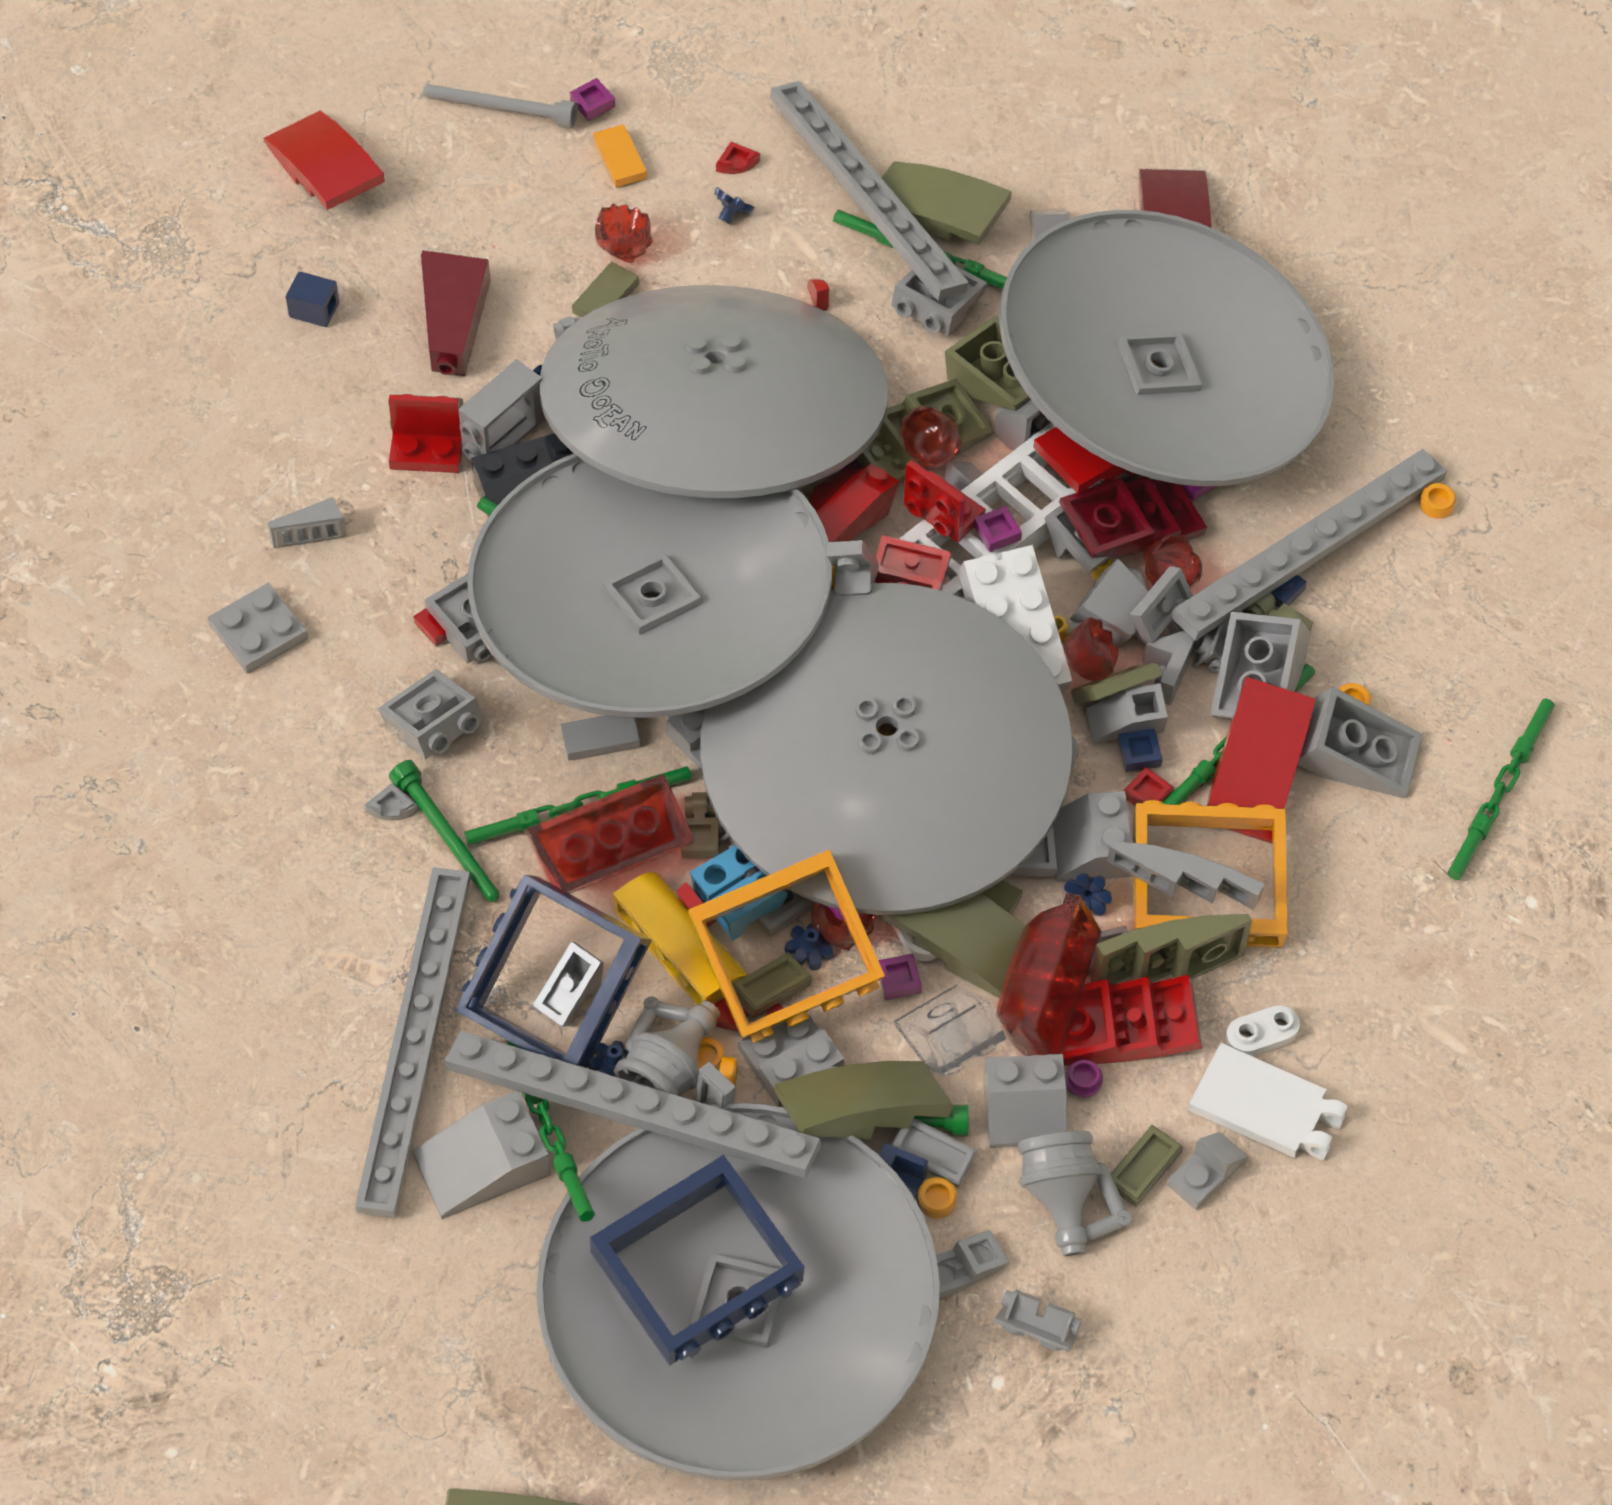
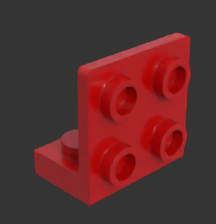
[388,394,463,473]
[903,460,986,543]

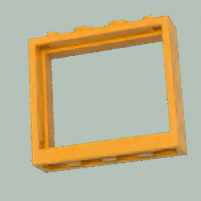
[1133,800,1287,948]
[688,849,885,1043]

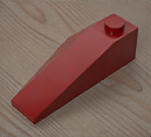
[808,464,900,542]

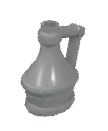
[614,996,720,1096]
[1018,1131,1132,1256]

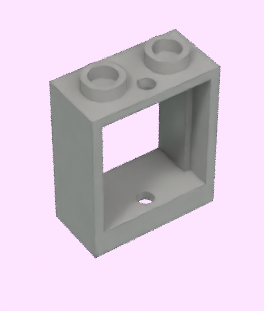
[458,359,545,460]

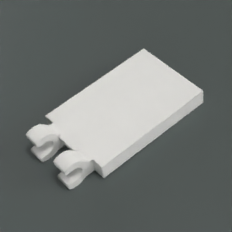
[1188,1043,1348,1160]

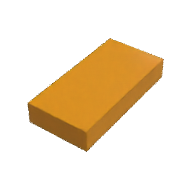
[593,124,647,188]

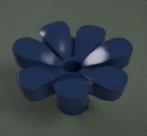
[714,187,755,224]
[1064,873,1112,919]
[784,923,834,970]
[588,1041,628,1077]

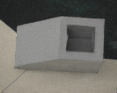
[1086,683,1168,744]

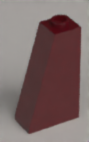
[421,250,491,376]

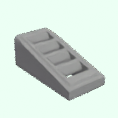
[268,498,346,548]

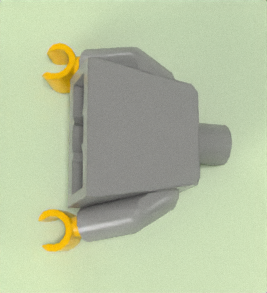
[1054,558,1149,647]

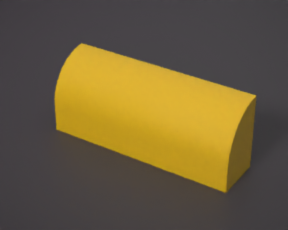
[613,872,749,1005]

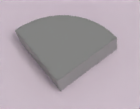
[365,783,418,820]

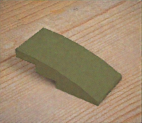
[861,161,1012,245]
[856,378,995,483]
[881,893,1047,1004]
[1090,914,1252,985]
[773,1061,953,1139]

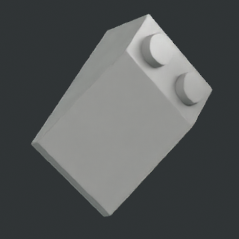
[1210,612,1311,719]
[1298,686,1422,798]
[413,1090,551,1219]

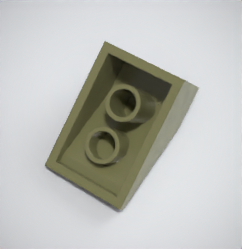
[945,315,1031,411]

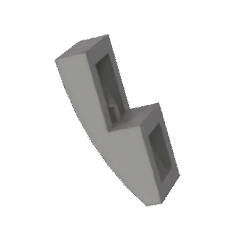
[936,1230,1009,1300]

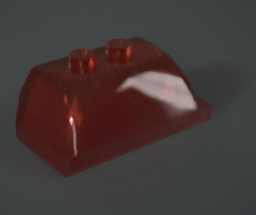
[526,774,695,894]
[996,893,1102,1056]

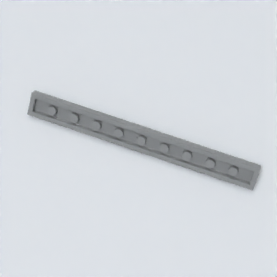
[770,81,969,301]
[1171,449,1447,641]
[355,867,471,1218]
[445,1031,821,1179]

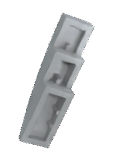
[1107,841,1265,910]

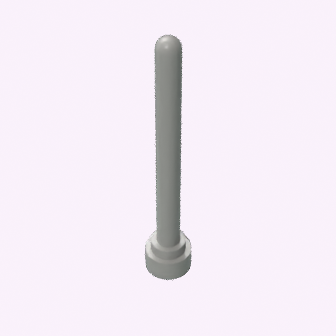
[423,84,577,128]

